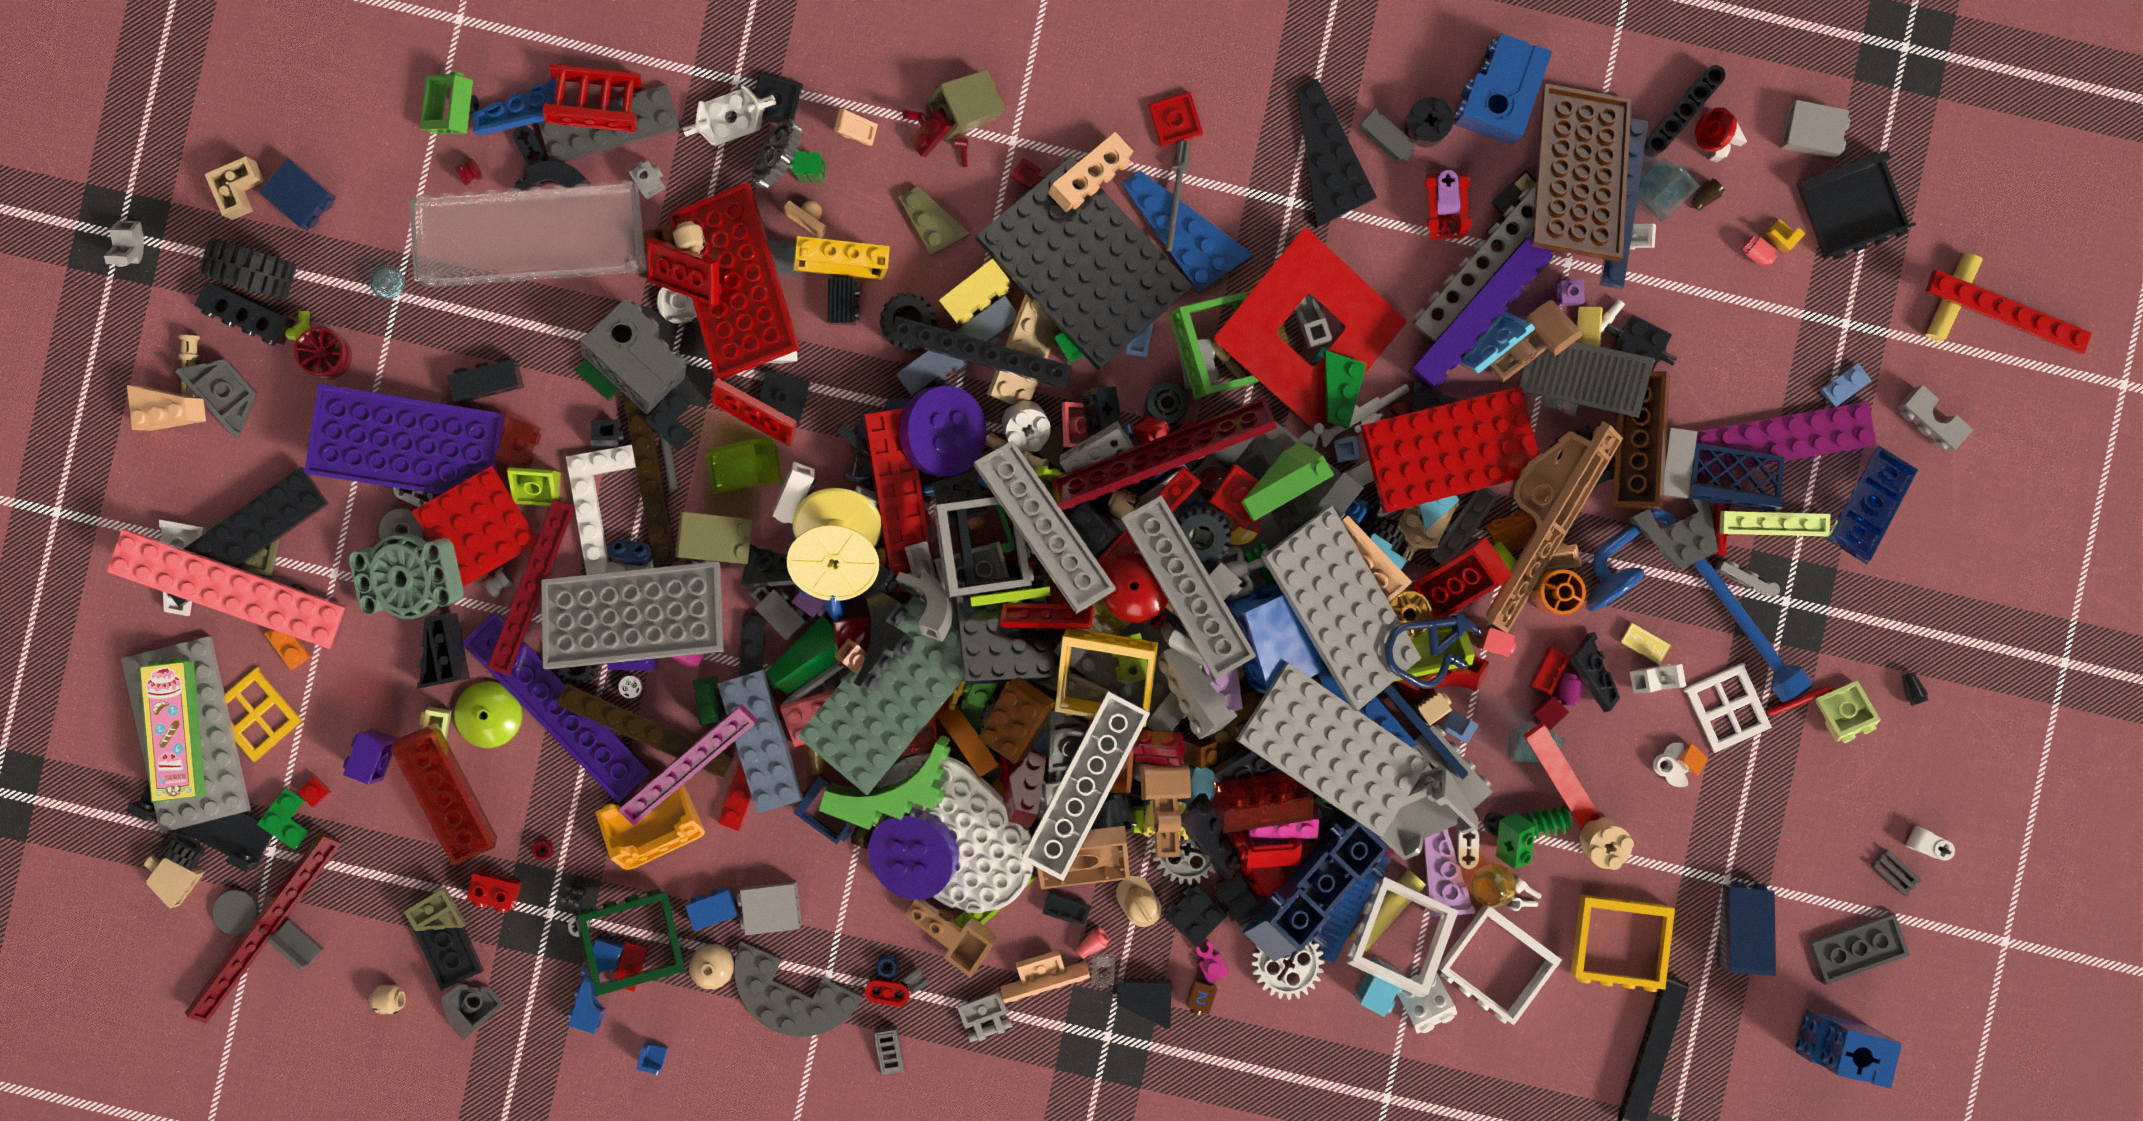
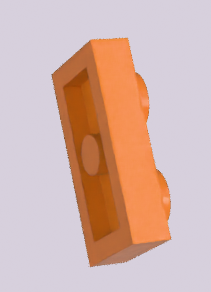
[264,629,311,670]

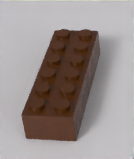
[1613,371,1670,510]

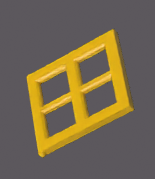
[224,667,303,762]

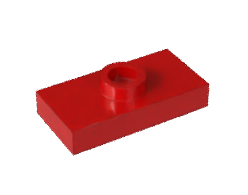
[1529,646,1571,696]
[615,941,649,992]

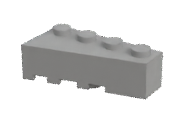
[1157,648,1237,740]

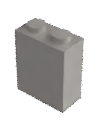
[1781,100,1850,159]
[737,881,802,935]

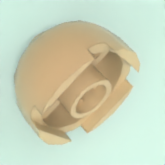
[689,943,735,989]

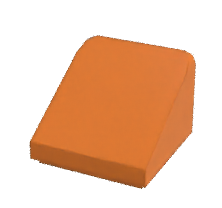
[1676,743,1708,776]

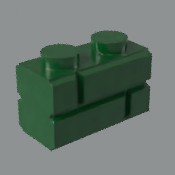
[692,676,726,725]

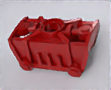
[1424,172,1472,240]

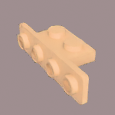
[1001,950,1090,1003]

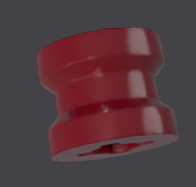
[455,158,482,186]

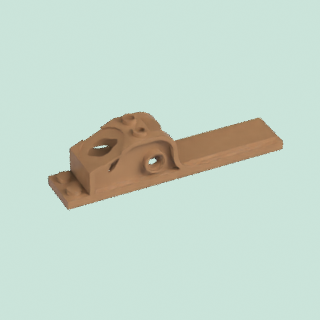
[1486,422,1623,633]

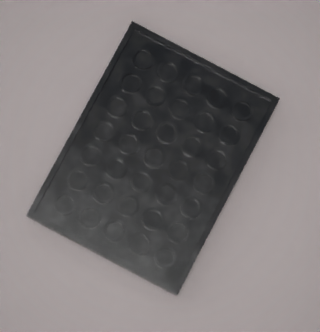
[975,156,1193,371]

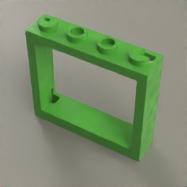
[1169,292,1260,399]

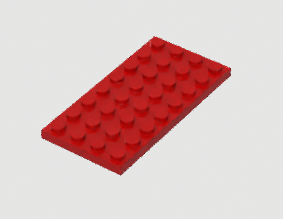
[667,182,800,380]
[1360,386,1539,514]

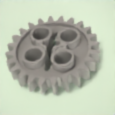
[1151,837,1215,885]

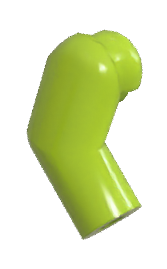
[285,311,310,341]

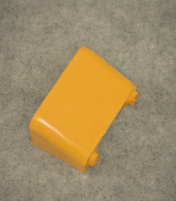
[595,784,705,870]

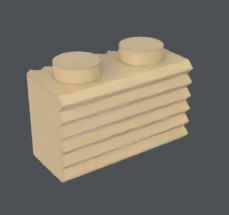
[1411,691,1452,725]

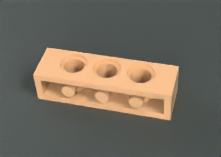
[1048,132,1134,212]

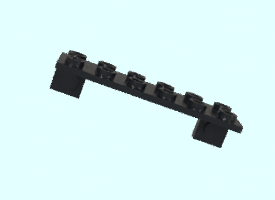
[126,783,273,872]

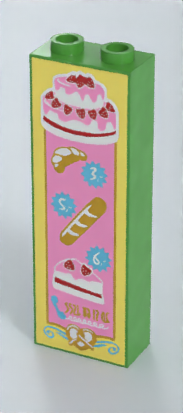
[140,658,206,802]

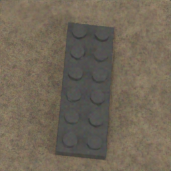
[539,85,681,163]

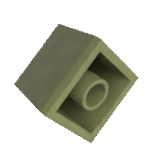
[927,70,1005,142]

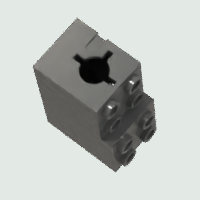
[581,298,687,415]

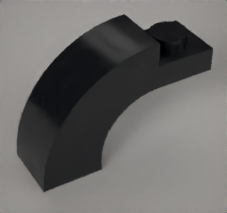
[511,161,591,201]

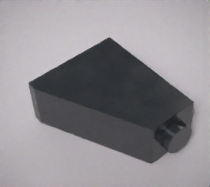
[1112,978,1172,1029]

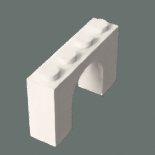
[773,461,878,523]

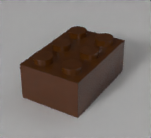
[978,677,1056,764]

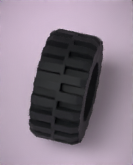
[199,238,296,300]

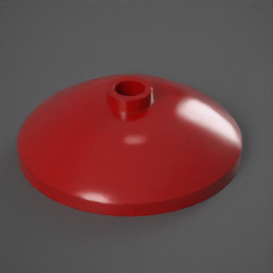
[1103,553,1168,623]

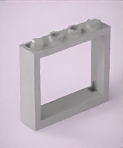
[933,497,1034,598]

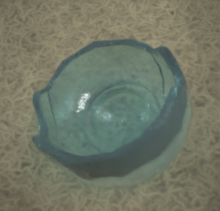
[370,265,405,300]

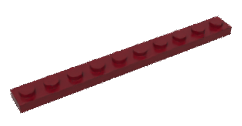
[185,832,341,1024]

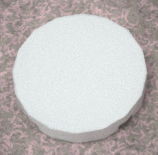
[656,287,697,324]

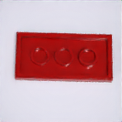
[647,238,719,306]
[712,378,797,446]

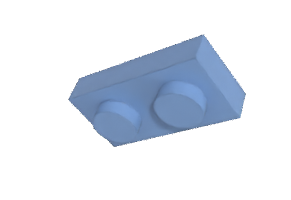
[1820,363,1871,408]

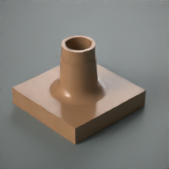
[1037,826,1130,889]

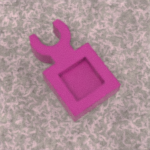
[1195,940,1229,983]

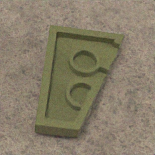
[898,186,970,256]

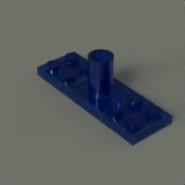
[1827,446,1918,565]

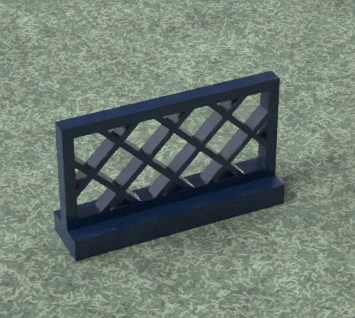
[1688,443,1785,512]

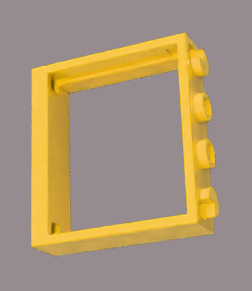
[793,236,890,280]
[1055,629,1158,727]
[1570,894,1675,992]

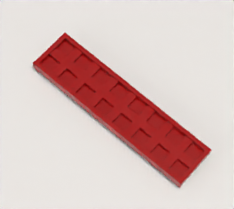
[863,407,933,593]

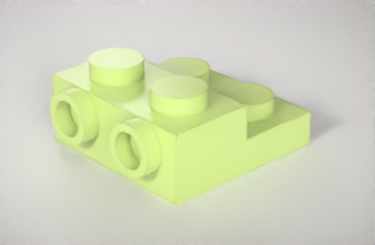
[1815,680,1881,743]

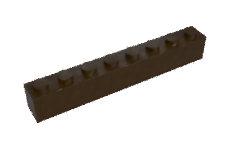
[556,684,733,780]

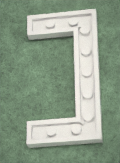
[566,445,655,575]

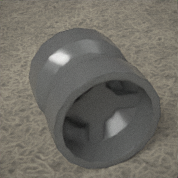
[482,567,515,598]

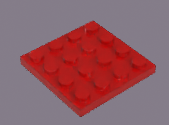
[412,466,537,587]

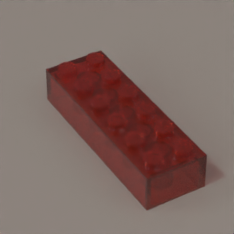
[390,722,497,866]

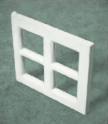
[1684,663,1772,753]

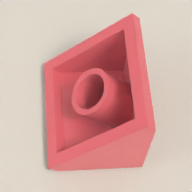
[1062,402,1093,450]

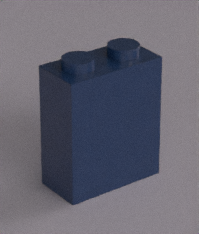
[259,158,336,231]

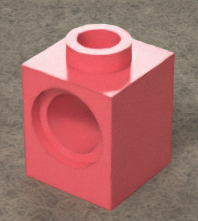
[1479,627,1517,657]

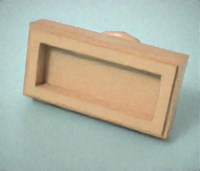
[834,109,878,146]
[784,201,826,239]
[1544,542,1582,572]

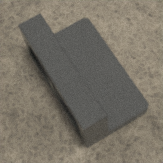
[267,919,324,970]

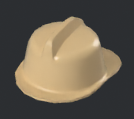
[1116,876,1161,927]

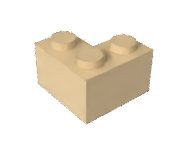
[205,156,265,220]

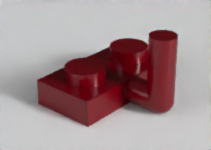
[902,109,953,157]

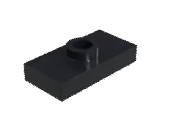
[1042,891,1092,927]

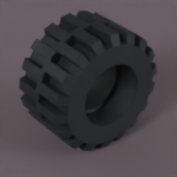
[879,292,937,351]

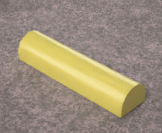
[1926,253,1983,343]
[1349,869,1426,952]

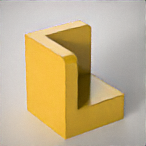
[1764,219,1805,253]

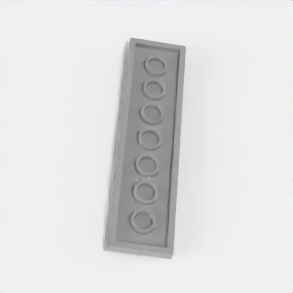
[974,441,1116,614]
[1121,495,1256,680]

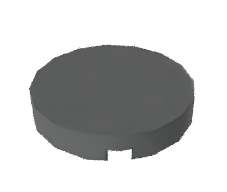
[213,890,260,935]

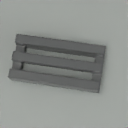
[1871,849,1922,897]

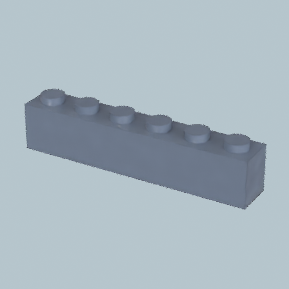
[896,296,1018,397]

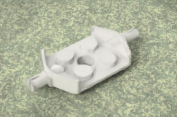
[683,86,776,146]

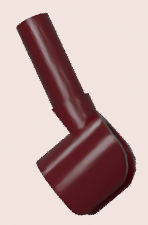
[955,135,968,167]
[1150,614,1166,631]

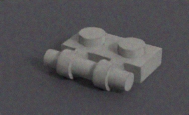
[957,991,1013,1042]

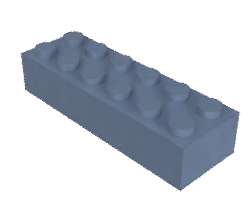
[718,670,804,814]

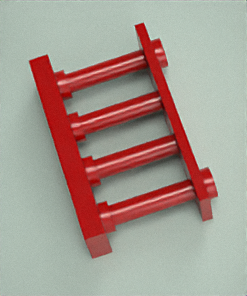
[543,64,642,133]

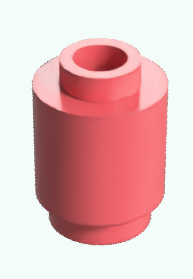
[1742,235,1777,267]

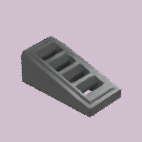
[874,1026,905,1075]

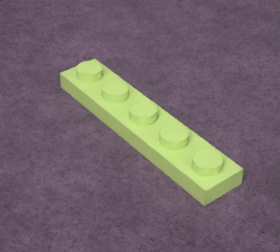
[1720,511,1830,536]

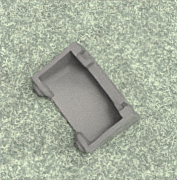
[1377,766,1478,860]

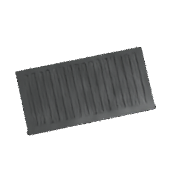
[1519,342,1655,418]

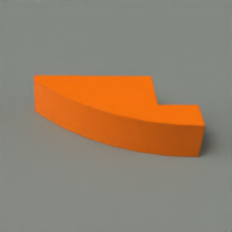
[934,699,998,778]

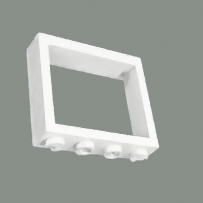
[1347,877,1458,997]
[1438,903,1562,1025]

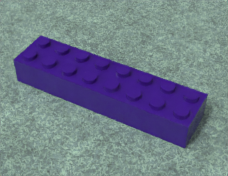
[1409,233,1553,388]

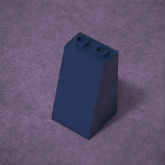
[1716,881,1776,976]

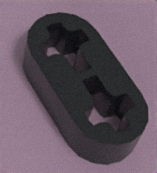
[513,126,546,165]

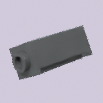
[1359,108,1416,164]

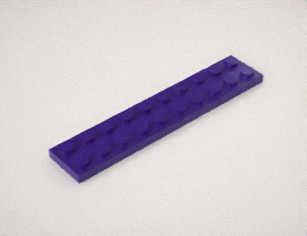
[462,612,652,803]

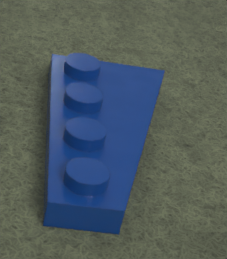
[472,78,556,136]

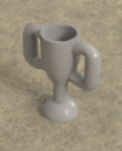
[1215,546,1269,600]

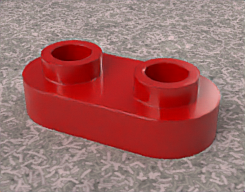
[865,979,910,1007]

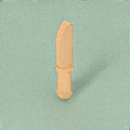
[1211,343,1246,379]

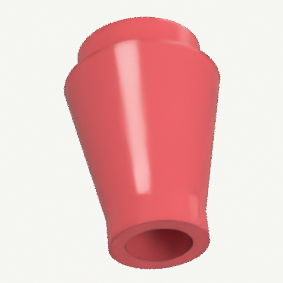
[1076,927,1110,959]

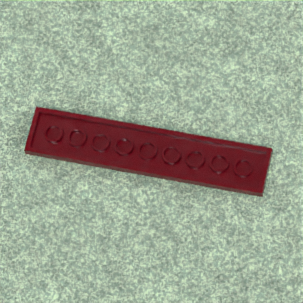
[1051,397,1277,510]

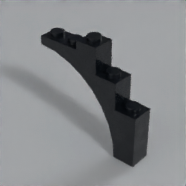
[853,565,915,695]

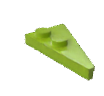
[970,580,1051,607]

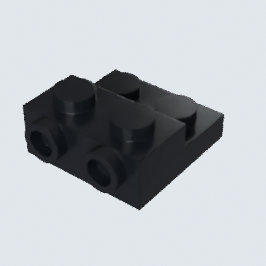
[1164,883,1228,947]

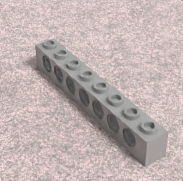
[1413,186,1535,342]

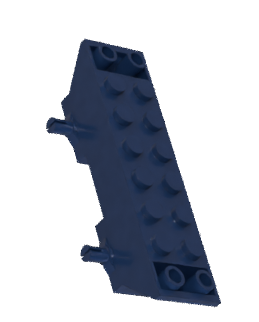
[1242,815,1389,962]

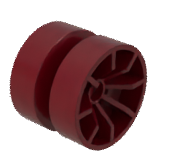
[294,328,352,379]

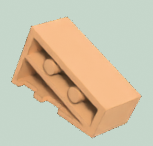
[127,385,206,431]

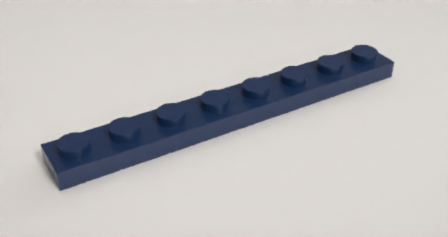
[1599,118,1649,290]

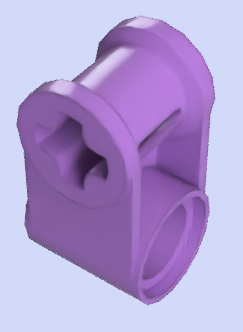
[1436,170,1460,215]

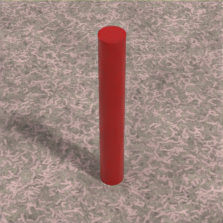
[1766,684,1832,717]

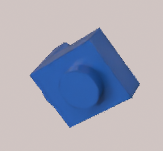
[1344,497,1373,529]

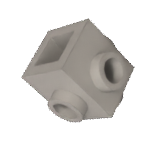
[629,161,666,199]

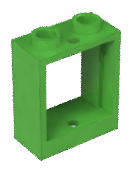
[420,72,473,134]

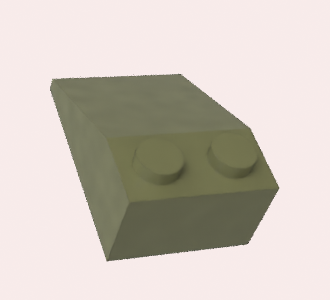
[676,512,752,564]

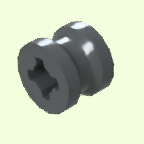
[902,966,930,994]

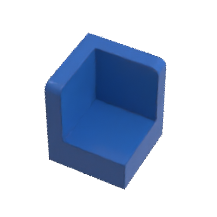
[636,1042,668,1075]

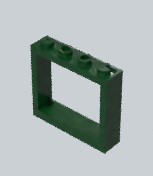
[575,888,685,997]

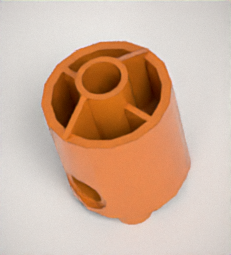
[1531,569,1586,615]

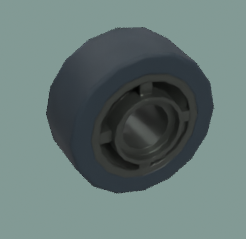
[1146,381,1189,425]

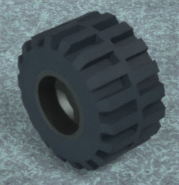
[1177,504,1231,566]

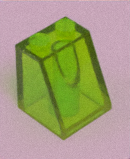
[705,439,782,494]

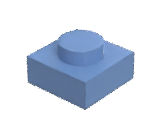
[1333,436,1360,463]

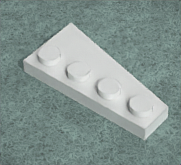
[159,520,206,616]

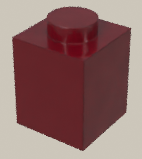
[1530,695,1569,731]

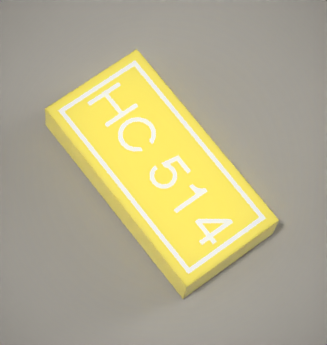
[1619,623,1671,664]

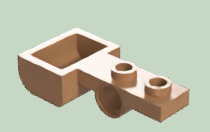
[1489,300,1582,382]
[1140,764,1191,858]
[904,899,997,978]

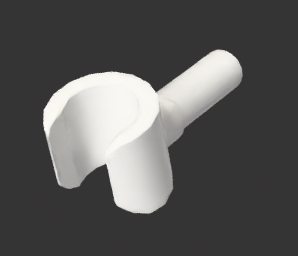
[1510,878,1542,899]
[1505,895,1538,911]

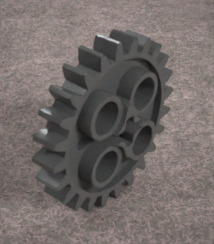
[750,119,803,188]

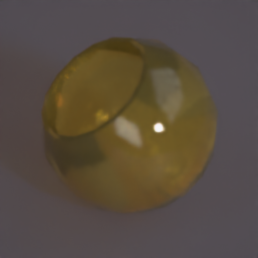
[1471,863,1517,909]

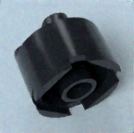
[1404,97,1453,148]
[1091,794,1138,831]

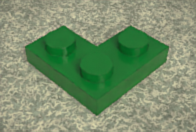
[257,787,310,850]

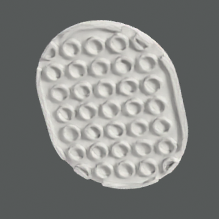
[873,753,1034,913]

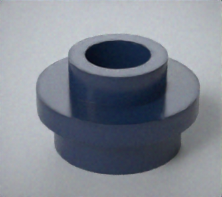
[876,955,899,978]

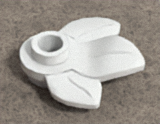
[1653,743,1689,787]

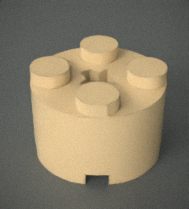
[1580,817,1634,870]

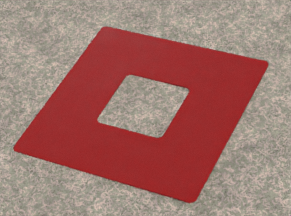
[1214,228,1406,428]

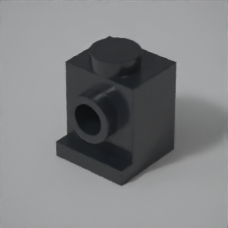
[591,420,624,449]

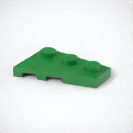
[1323,350,1366,429]

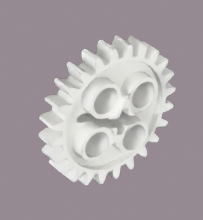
[1251,941,1325,1000]

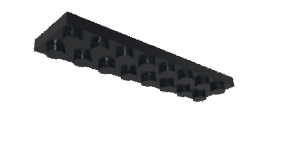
[170,467,329,607]

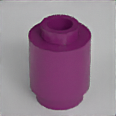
[1557,673,1582,706]

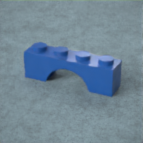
[567,936,625,1034]

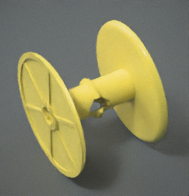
[787,488,882,601]

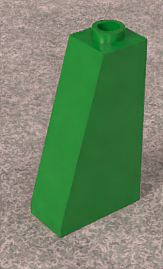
[766,615,837,694]

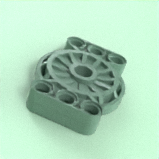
[349,533,464,619]

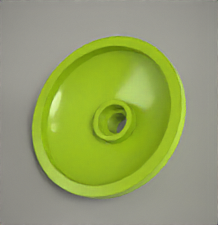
[454,681,523,748]

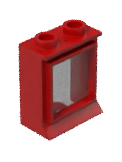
[1233,824,1302,869]

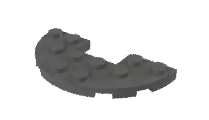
[735,940,863,1037]

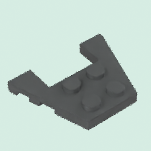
[1630,483,1718,571]

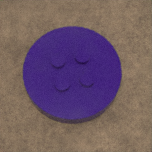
[899,386,986,476]
[868,809,959,900]

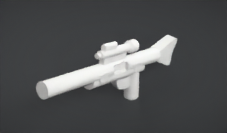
[1319,384,1410,447]

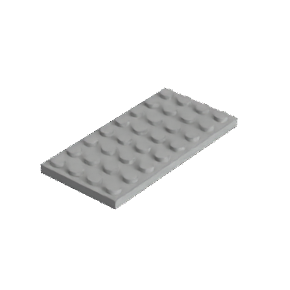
[1262,506,1421,711]
[542,562,724,669]
[121,637,251,833]
[1236,662,1430,837]

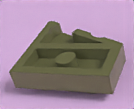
[404,888,467,931]

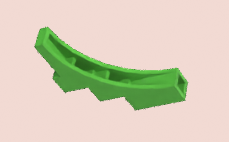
[819,735,950,830]

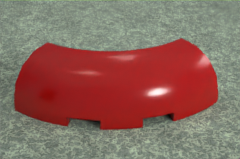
[1397,656,1490,704]

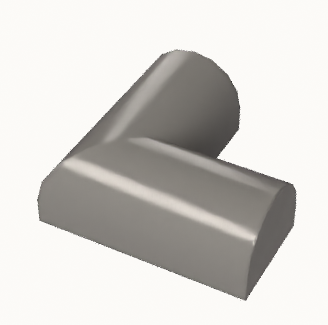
[1161,620,1205,665]

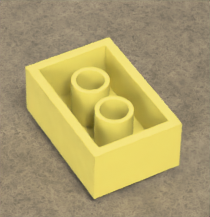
[939,259,1010,327]

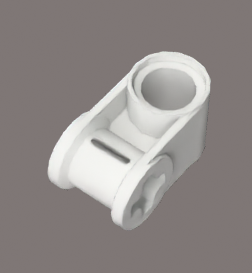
[1905,825,1955,861]

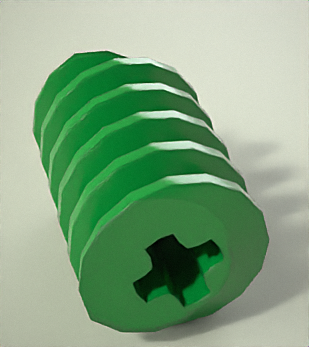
[1521,805,1572,839]

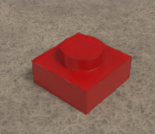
[297,776,331,808]

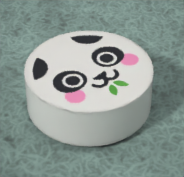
[619,676,643,698]

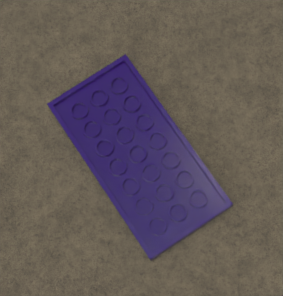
[304,384,505,495]

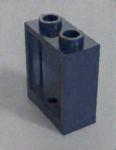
[793,775,852,844]

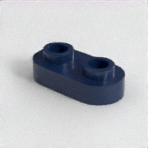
[608,540,653,566]

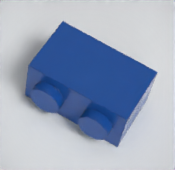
[685,886,740,931]

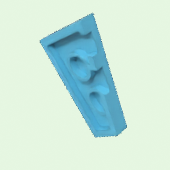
[1461,311,1535,374]

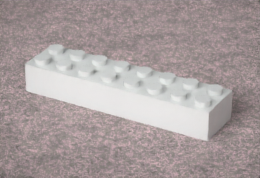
[1022,691,1150,881]

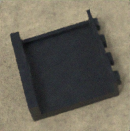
[1797,150,1916,261]

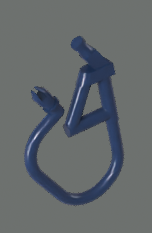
[1385,614,1482,689]

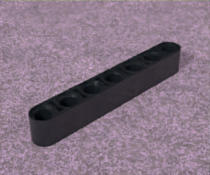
[1618,975,1689,1121]

